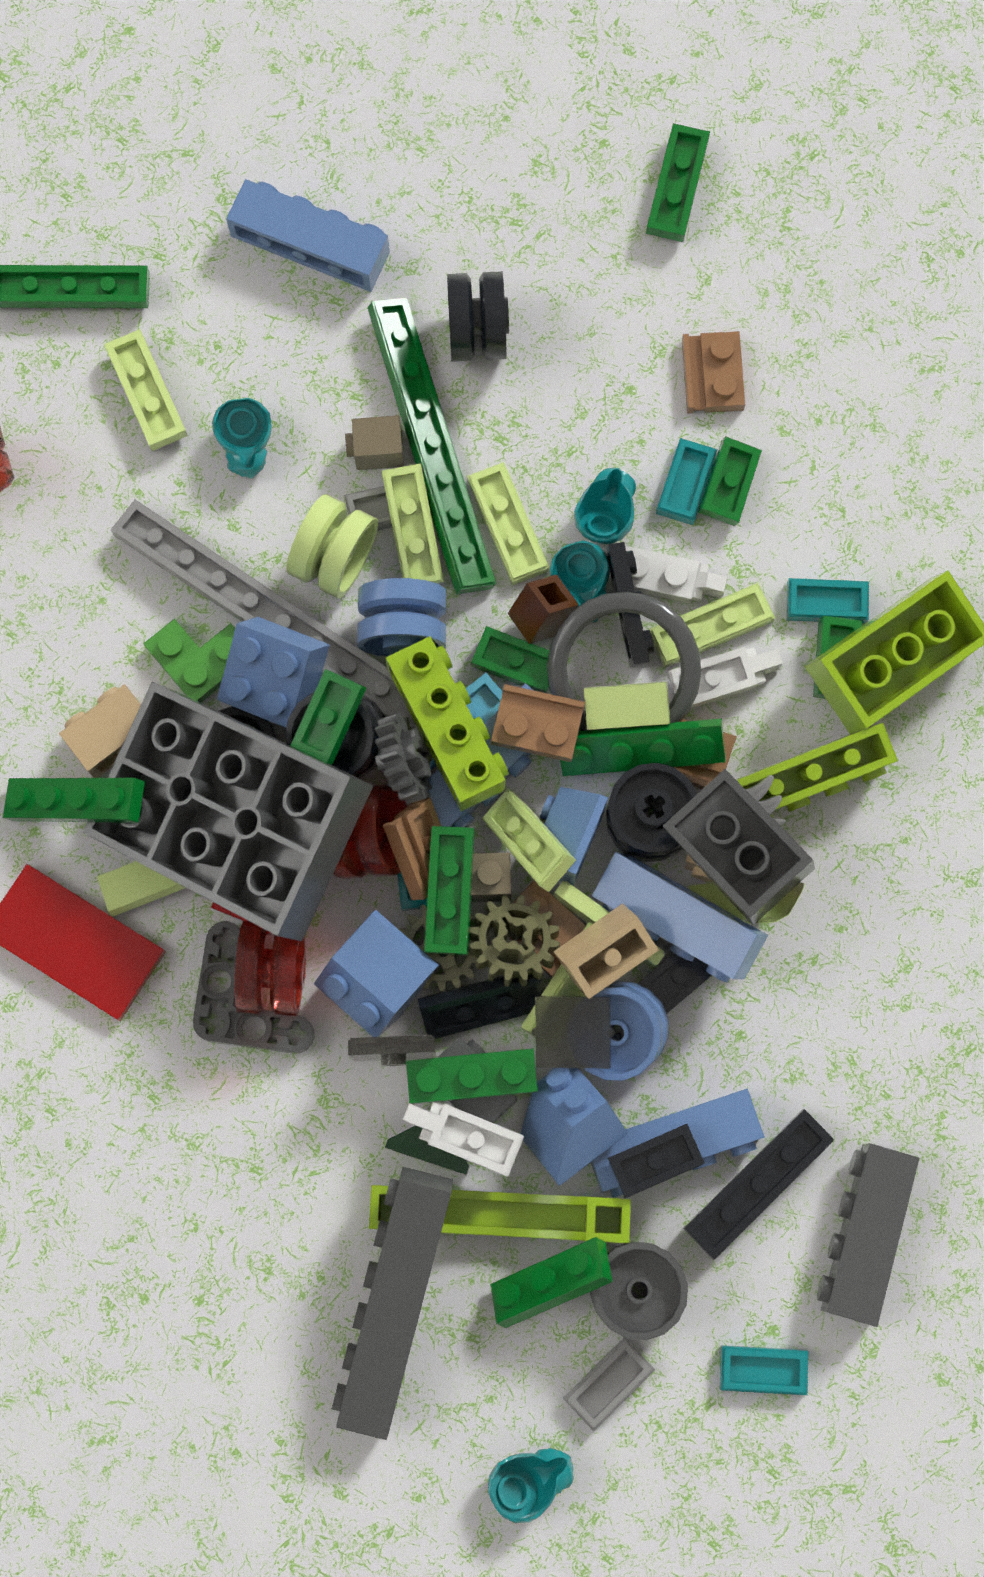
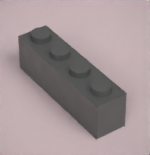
[817,1143,920,1327]

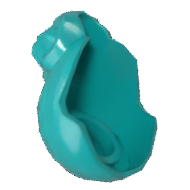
[212,398,272,479]
[574,468,636,545]
[549,541,610,623]
[488,1448,574,1523]

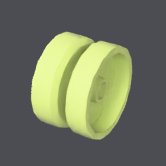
[286,494,378,599]

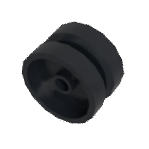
[447,271,509,362]
[285,693,385,778]
[605,763,697,862]

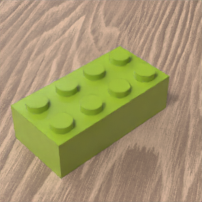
[804,570,984,734]

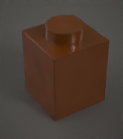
[508,574,579,644]

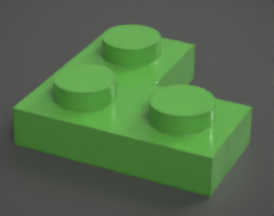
[143,619,235,702]

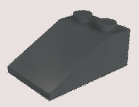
[663,769,815,925]

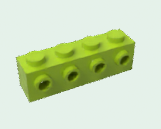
[385,636,509,812]
[736,722,898,818]

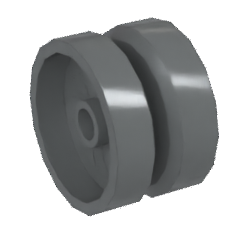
[590,1241,688,1340]

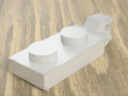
[625,546,727,604]
[667,647,783,709]
[402,1102,524,1177]

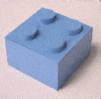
[217,617,330,727]

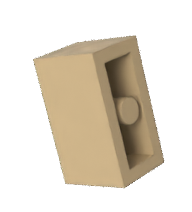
[59,684,141,778]
[553,903,659,999]

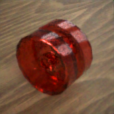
[333,784,407,879]
[234,921,307,1016]

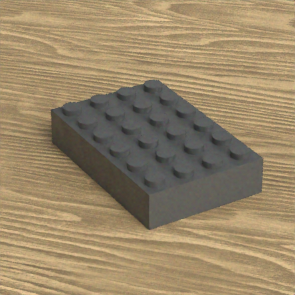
[83,682,374,941]

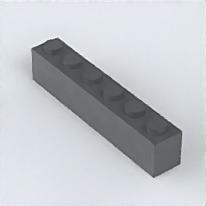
[331,1167,453,1440]

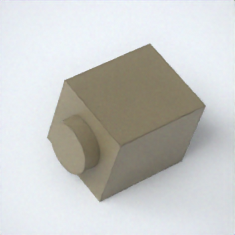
[345,415,404,470]
[471,853,511,902]

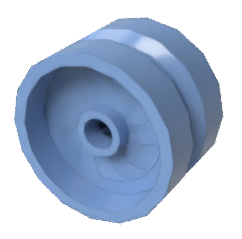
[357,578,446,657]
[569,981,669,1081]

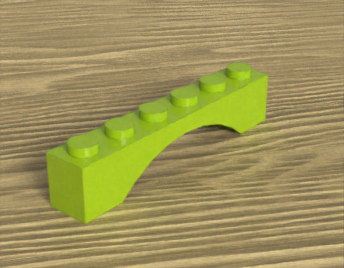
[369,1185,631,1243]

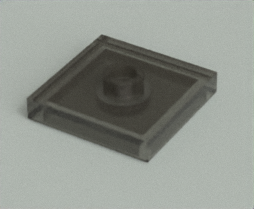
[348,1035,437,1066]

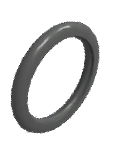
[547,592,702,731]

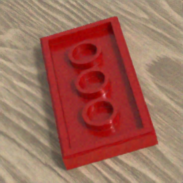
[0,864,166,1022]

